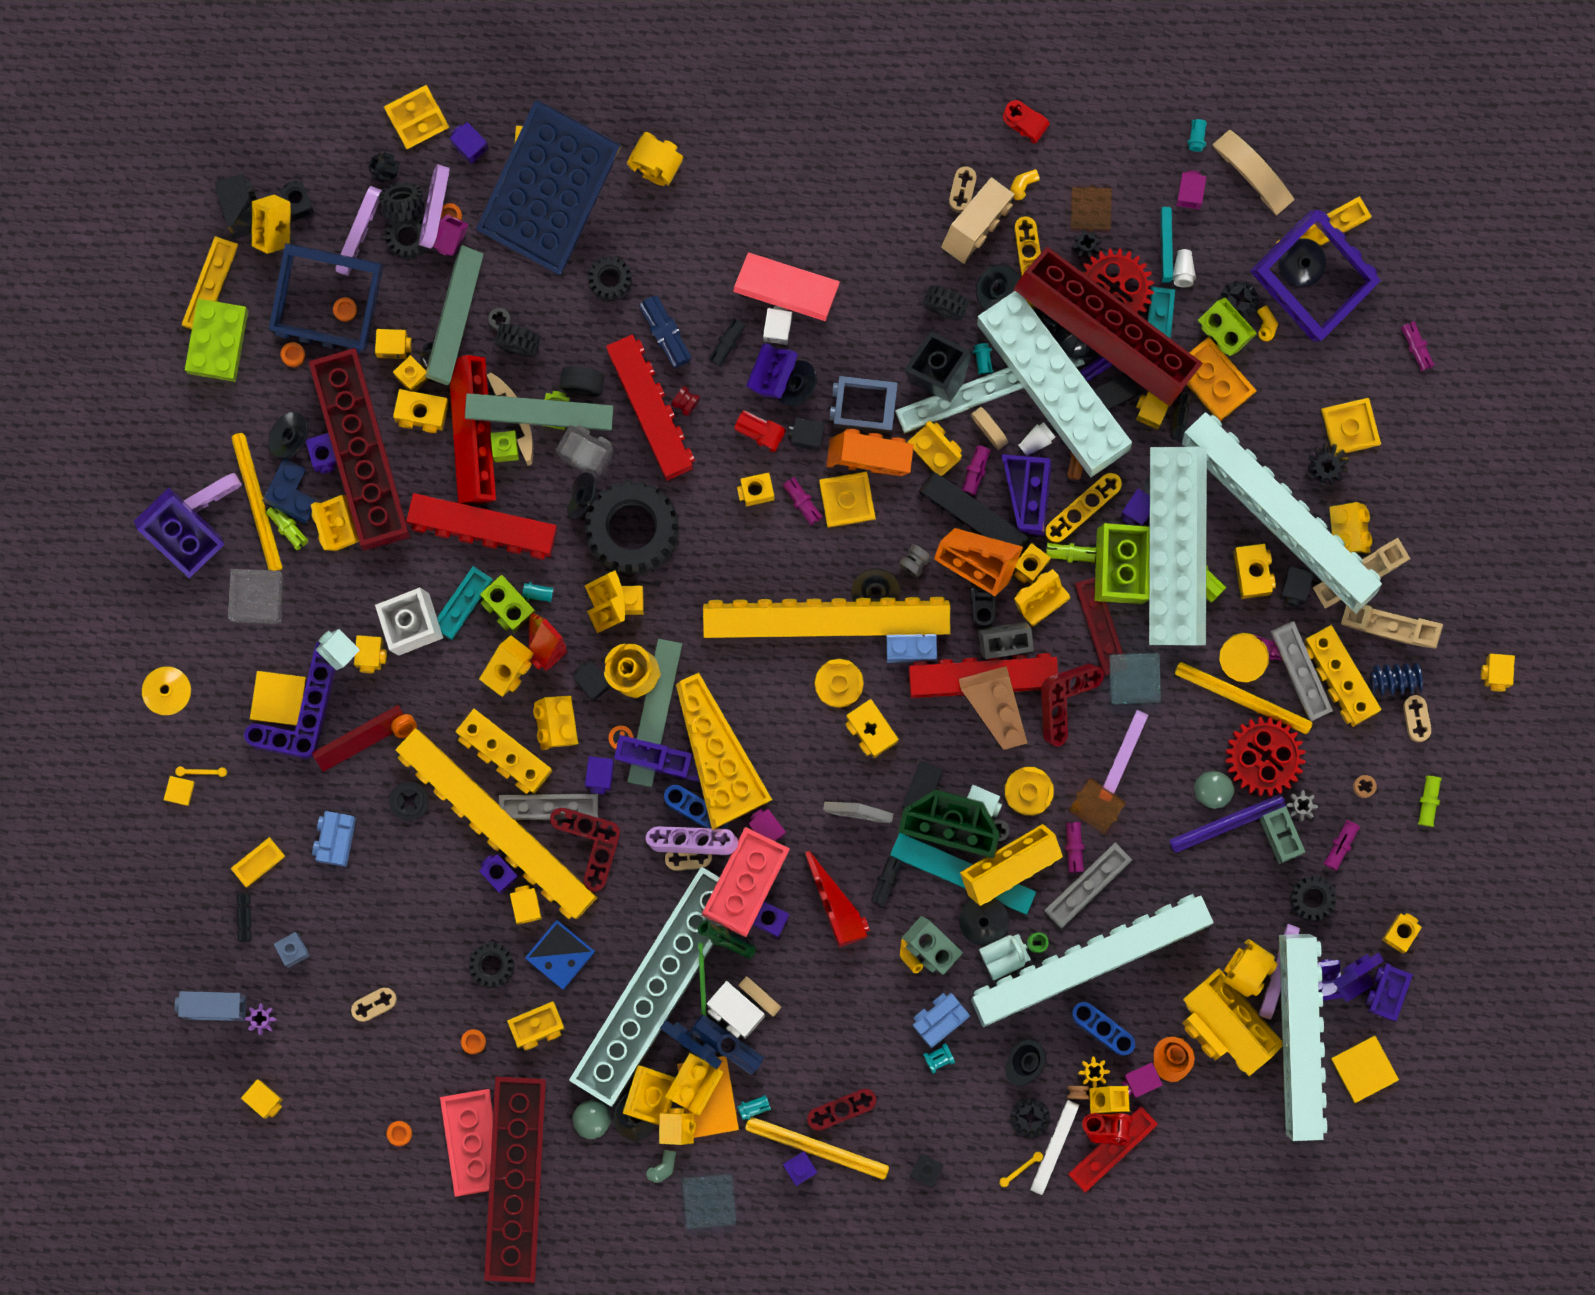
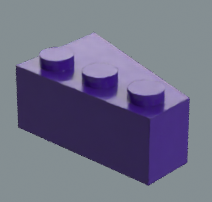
[1001,454,1052,536]

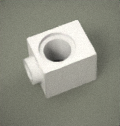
[763,306,792,345]

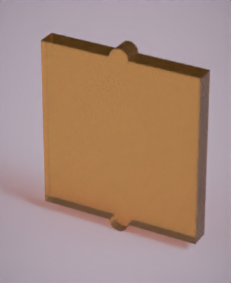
[1071,185,1112,232]
[1069,778,1126,834]

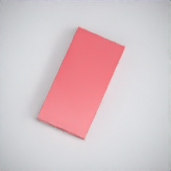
[733,252,840,321]
[701,827,790,937]
[440,1089,493,1197]

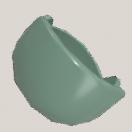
[1194,771,1234,809]
[572,1099,612,1139]

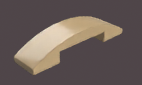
[1212,130,1294,216]
[487,373,534,466]
[1313,538,1411,609]
[1341,605,1443,648]

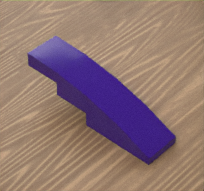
[614,735,700,783]

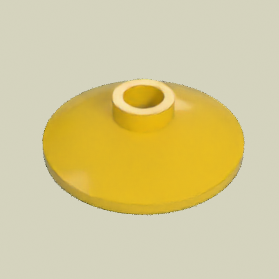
[142,667,191,715]

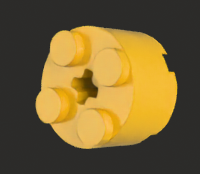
[627,132,683,186]
[604,644,661,698]
[1221,939,1278,997]

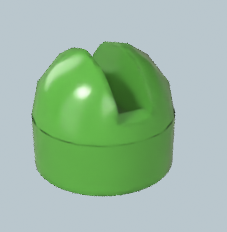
[1027,933,1049,953]

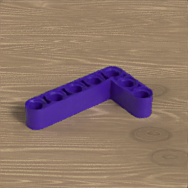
[244,641,336,759]

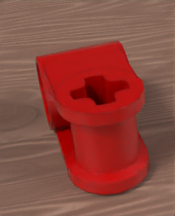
[1003,100,1050,144]
[1082,1113,1133,1145]

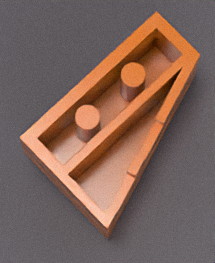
[826,429,914,476]
[934,528,1023,596]

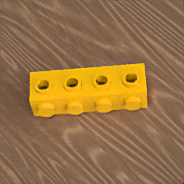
[1303,625,1381,727]
[455,709,553,794]
[960,824,1063,906]

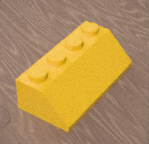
[1183,968,1283,1076]

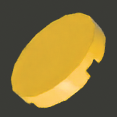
[1219,633,1269,682]
[815,659,864,708]
[1005,767,1054,816]

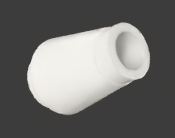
[1172,249,1196,287]
[1018,422,1055,456]

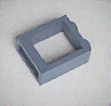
[829,376,897,435]
[175,991,247,1021]

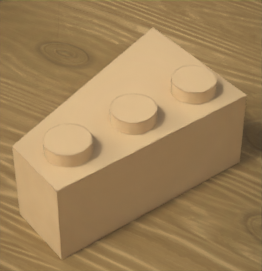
[941,177,1014,264]

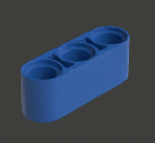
[664,785,729,829]
[1071,1002,1135,1056]

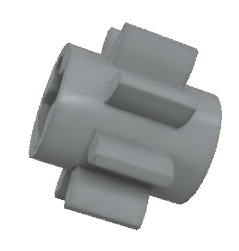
[1286,790,1318,822]

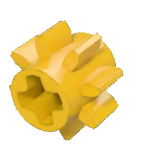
[1078,1057,1110,1088]

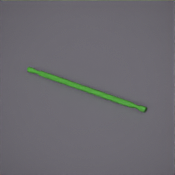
[698,942,707,1045]

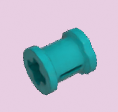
[923,1043,955,1074]

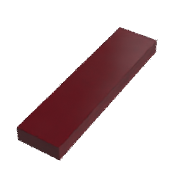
[1074,577,1128,677]
[312,705,404,772]

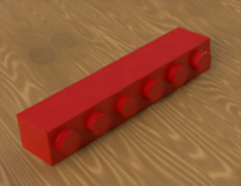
[606,334,695,481]
[450,355,496,506]
[406,493,558,560]
[909,653,1058,698]

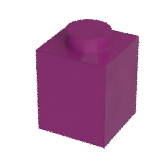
[1176,171,1206,210]
[433,214,469,256]
[748,809,786,842]
[1121,1063,1163,1098]

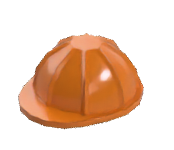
[1154,1037,1195,1082]

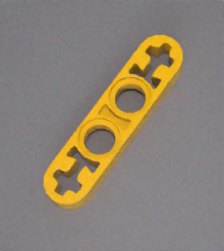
[1014,216,1041,310]
[1045,473,1122,544]

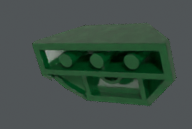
[898,789,1000,858]

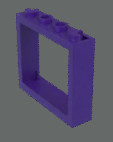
[1250,210,1381,342]

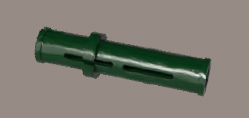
[698,920,756,959]

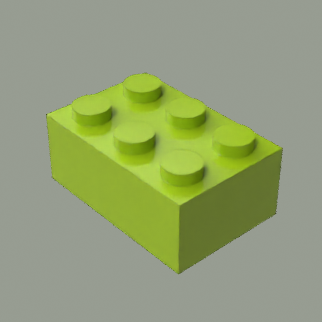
[185,299,248,382]
[1095,523,1150,604]

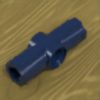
[639,295,692,369]
[690,1014,764,1075]

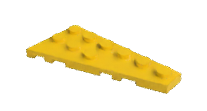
[676,673,772,830]

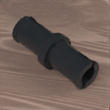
[708,318,746,367]

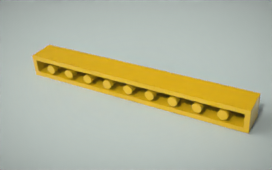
[703,597,950,638]
[396,728,598,919]

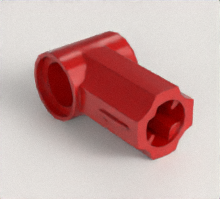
[734,410,786,452]

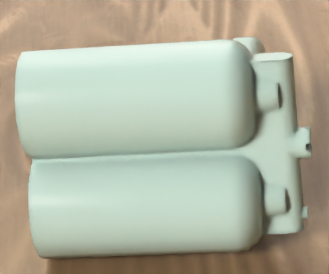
[979,934,1031,981]

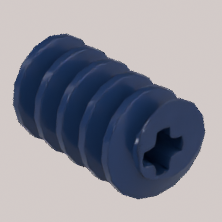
[1370,663,1423,696]

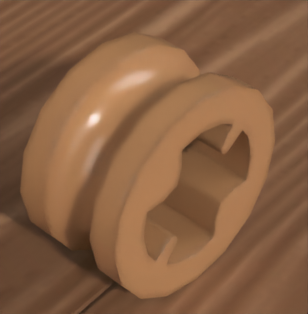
[1353,775,1377,798]
[1067,1086,1090,1100]

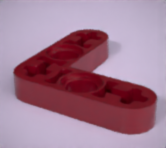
[1041,664,1104,747]
[550,807,620,891]

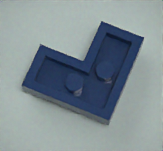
[262,458,317,524]
[660,1020,722,1070]

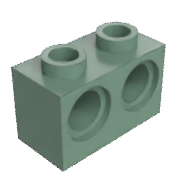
[1260,806,1305,864]
[902,916,963,975]

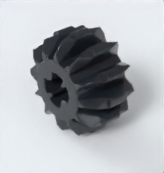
[1307,443,1349,485]

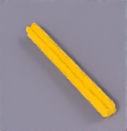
[231,433,282,573]
[1175,662,1312,734]
[745,1117,889,1180]

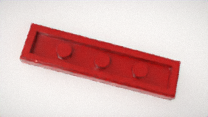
[1068,1106,1158,1193]

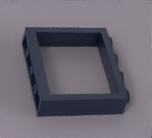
[268,243,384,354]

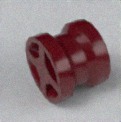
[671,386,701,417]

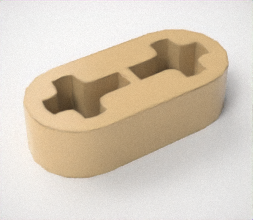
[949,167,976,213]
[971,407,1009,450]
[1403,695,1431,742]
[665,852,712,871]
[738,976,781,1017]
[351,988,397,1022]

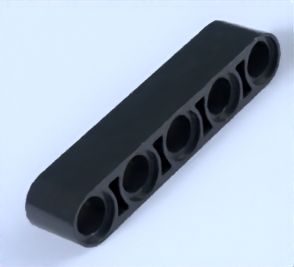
[918,472,1030,552]

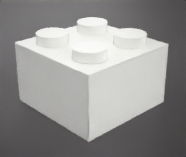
[375,588,443,656]
[707,981,765,1039]

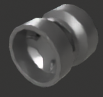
[898,544,932,578]

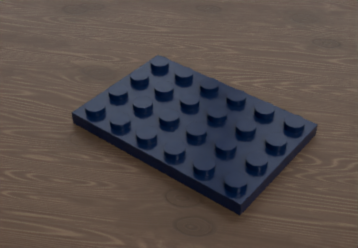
[476,100,622,275]

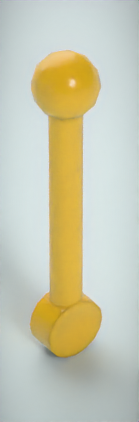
[175,766,227,777]
[999,1152,1043,1187]

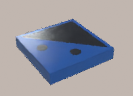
[525,920,595,990]

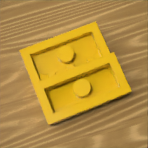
[384,85,449,149]
[585,570,625,633]

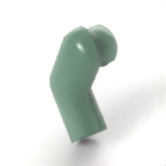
[646,1150,676,1183]

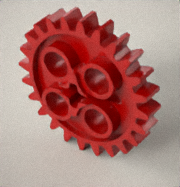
[1082,248,1154,314]
[1225,717,1306,797]

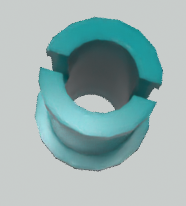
[1187,119,1207,152]
[972,343,993,375]
[522,582,553,603]
[737,1095,771,1120]

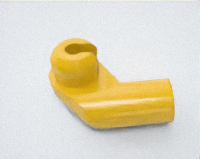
[1010,169,1040,200]
[1257,305,1278,341]
[900,939,923,973]

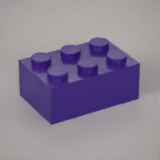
[134,487,225,578]

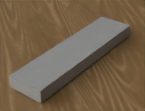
[1270,621,1333,721]
[499,794,598,820]
[1044,842,1132,929]

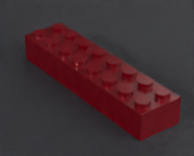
[1013,247,1203,407]
[308,348,411,551]
[484,1077,546,1283]

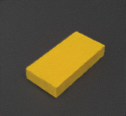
[231,837,285,888]

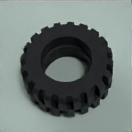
[585,479,679,577]

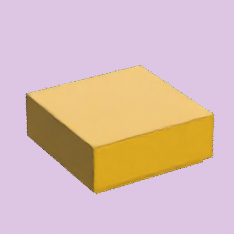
[164,776,195,806]

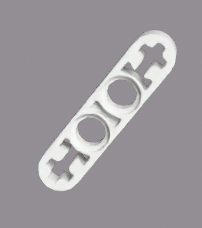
[1030,1100,1079,1195]

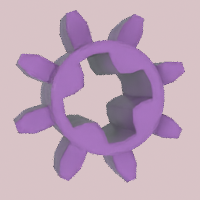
[245,1003,277,1035]

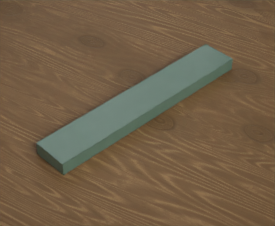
[425,245,483,385]
[465,393,613,431]
[628,639,682,788]

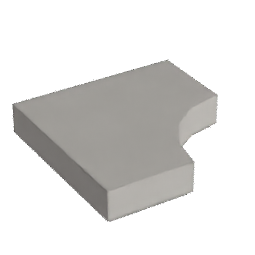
[823,802,894,823]

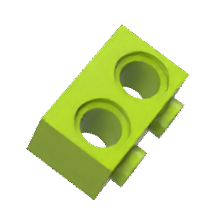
[1198,298,1257,356]
[480,575,536,633]

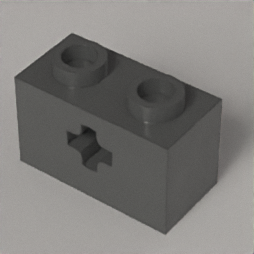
[978,622,1034,659]

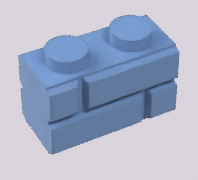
[886,634,937,663]
[312,811,356,867]
[912,993,970,1049]

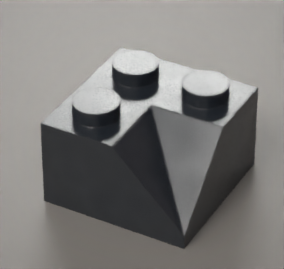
[214,174,258,239]
[904,331,972,403]

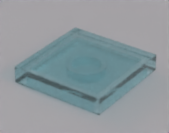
[1109,653,1161,704]
[682,1174,737,1229]

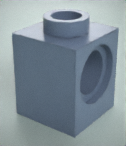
[274,932,310,968]

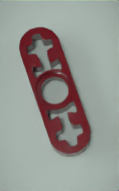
[807,1089,876,1131]

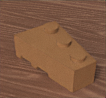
[959,666,1027,750]

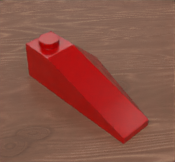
[528,613,568,671]
[805,851,870,948]

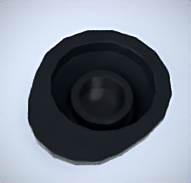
[1054,327,1097,360]
[1005,1040,1047,1086]

